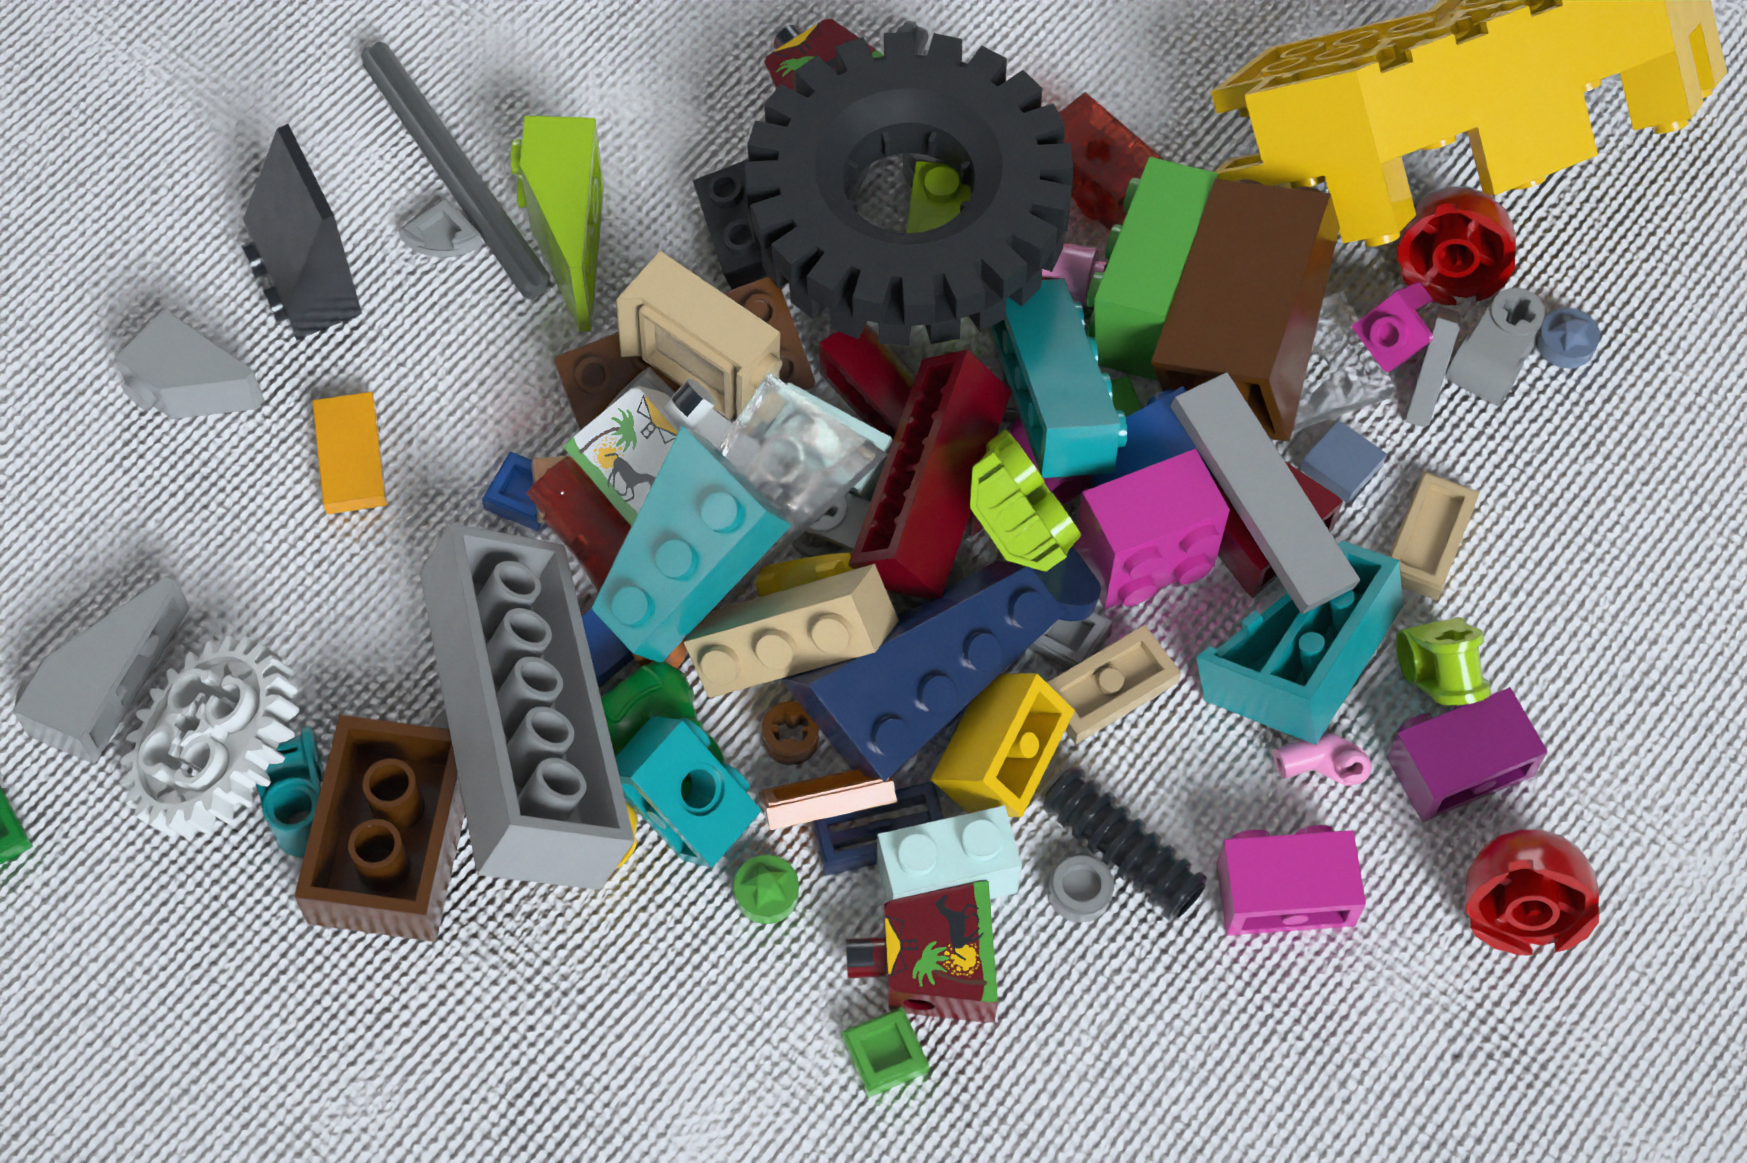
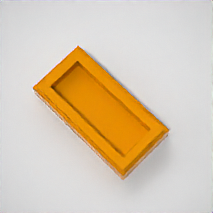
[312,392,387,515]

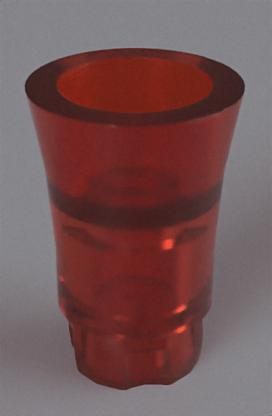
[526,456,631,594]

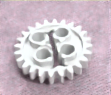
[120,636,299,839]

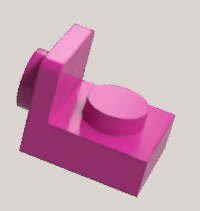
[1351,281,1433,372]

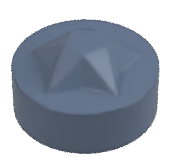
[1537,308,1600,369]

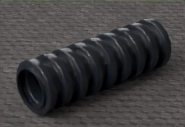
[1042,766,1207,921]

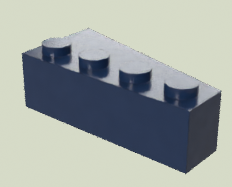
[781,561,1065,782]

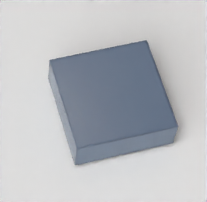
[1300,420,1387,504]

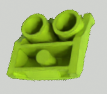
[970,429,1081,572]

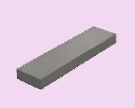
[1170,372,1360,614]

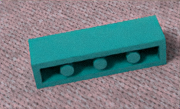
[991,279,1127,478]

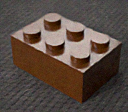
[294,714,465,942]

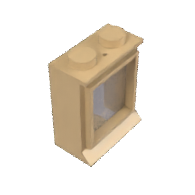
[616,251,782,432]

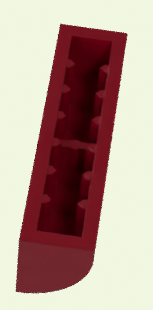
[819,324,984,538]
[848,349,1012,599]

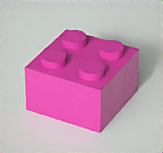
[1073,449,1230,610]

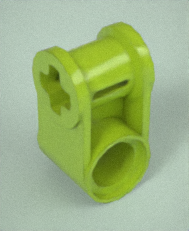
[1396,617,1491,705]

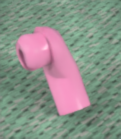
[1273,732,1372,786]

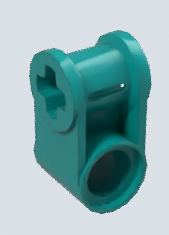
[256,726,324,857]

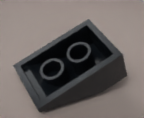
[241,124,362,340]

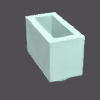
[877,806,1022,902]

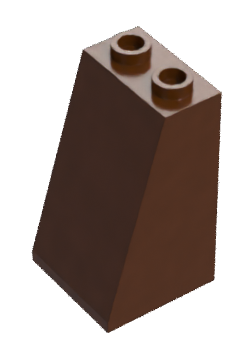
[1151,179,1340,442]

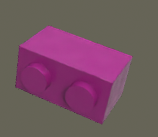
[1386,687,1548,823]

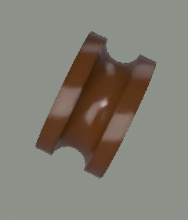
[762,701,819,766]

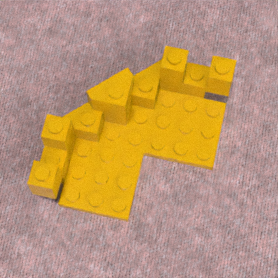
[1211,0,1727,247]

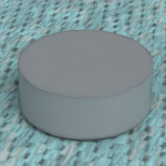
[1048,854,1114,923]

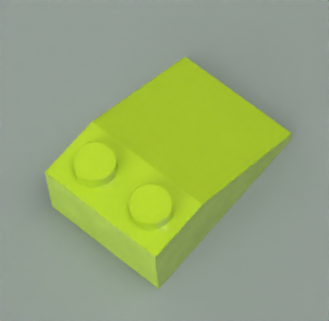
[511,116,604,332]

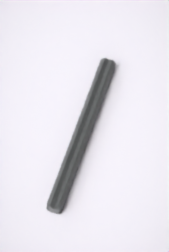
[361,42,551,299]

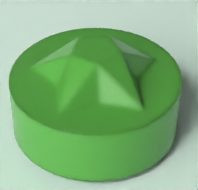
[734,855,799,924]

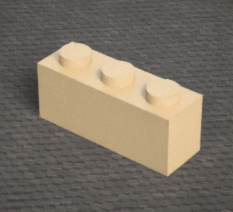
[684,564,899,698]

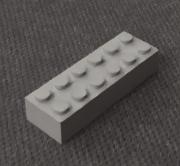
[420,523,635,890]

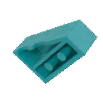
[591,425,792,663]
[1196,540,1403,745]

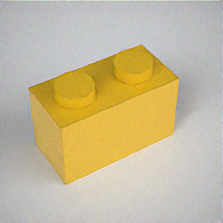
[930,673,1075,817]

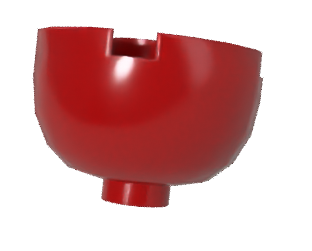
[1397,186,1516,305]
[1465,830,1599,955]

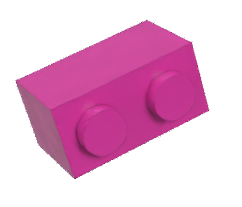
[1216,825,1366,936]

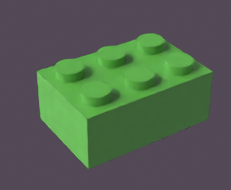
[1087,157,1218,381]

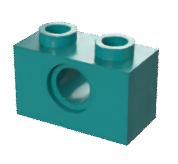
[615,716,762,868]

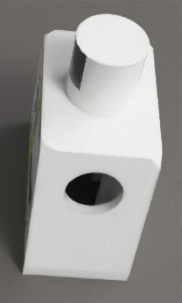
[563,378,716,527]

